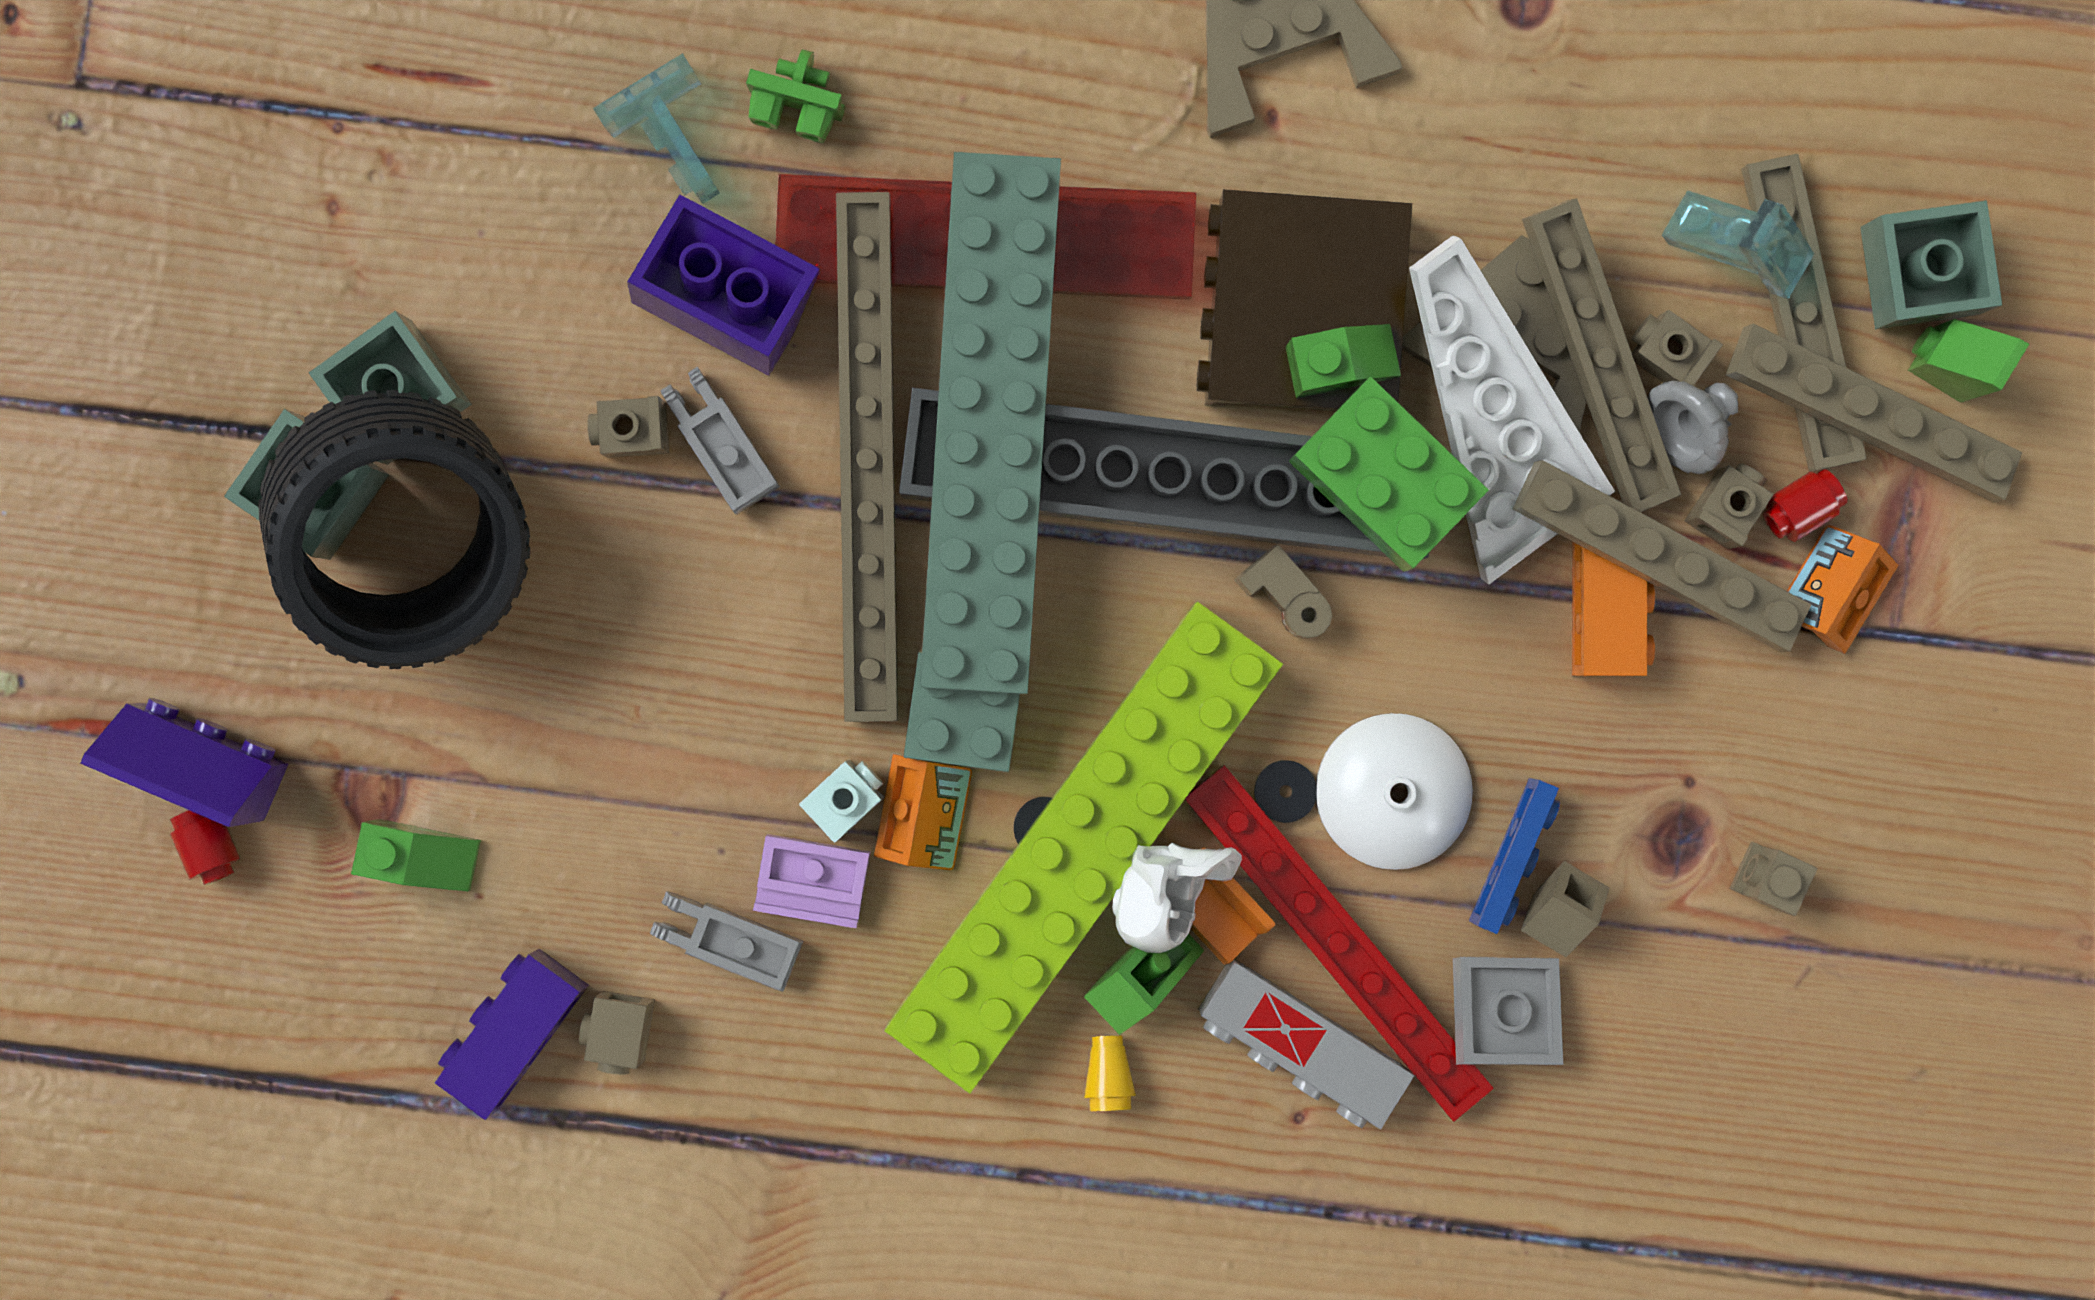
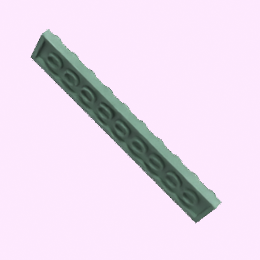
[920,152,1061,694]

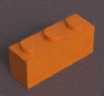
[1572,542,1655,676]

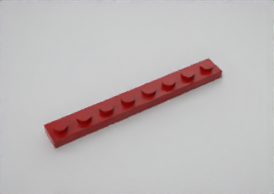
[1185,765,1494,1122]

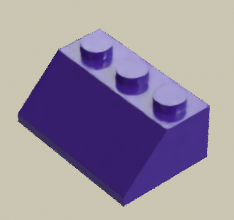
[627,194,820,376]
[80,698,289,827]

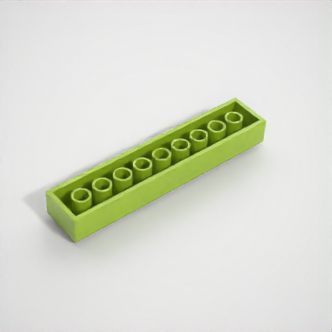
[884,601,1283,1094]

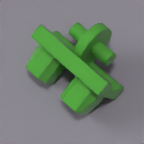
[746,49,846,143]

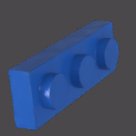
[1469,778,1560,934]

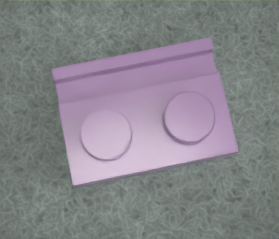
[753,834,871,928]

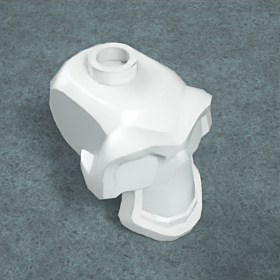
[1112,843,1242,953]

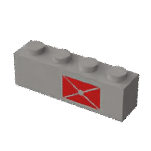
[1198,959,1414,1130]

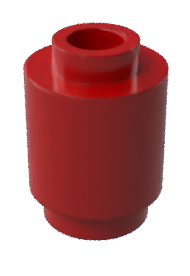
[1763,469,1848,542]
[170,810,241,885]

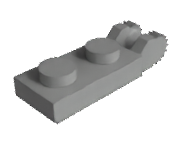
[660,366,780,515]
[650,891,804,992]

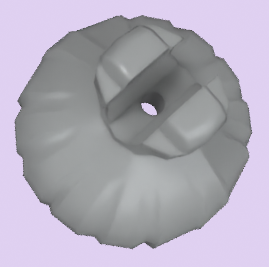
[1647,381,1738,474]

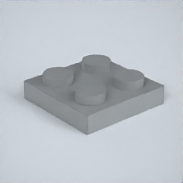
[1453,957,1563,1065]

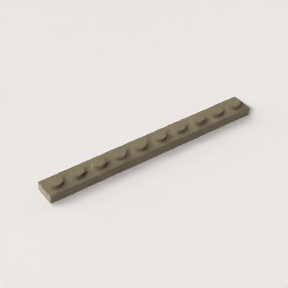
[836,192,898,722]

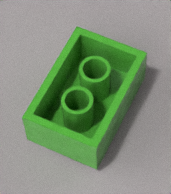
[1289,376,1489,572]

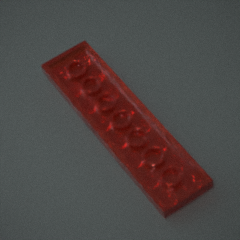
[775,174,1196,300]

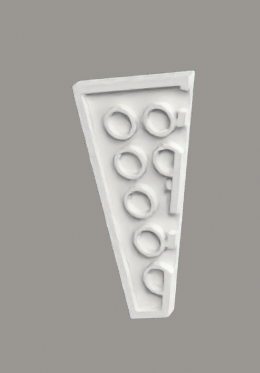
[1409,236,1615,584]

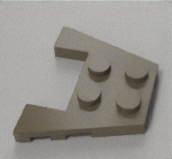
[1206,0,1403,138]
[1402,235,1611,432]

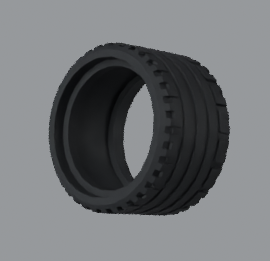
[259,390,530,669]

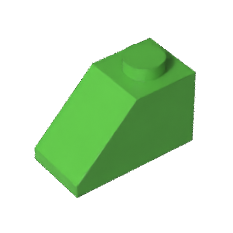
[1908,319,2029,403]
[1285,324,1401,399]
[351,819,481,892]
[1084,933,1205,1035]

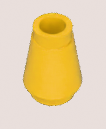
[1084,1035,1136,1111]

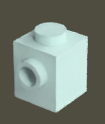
[799,759,885,843]

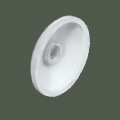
[1316,713,1473,870]

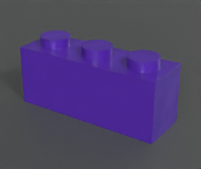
[434,949,590,1120]

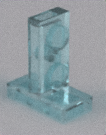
[593,53,720,204]
[1662,190,1815,299]

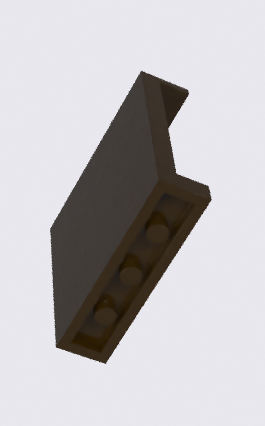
[1196,189,1413,411]

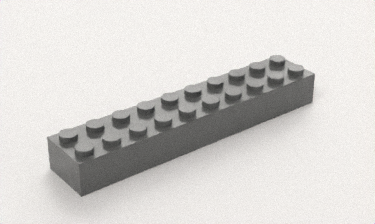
[899,388,1429,560]

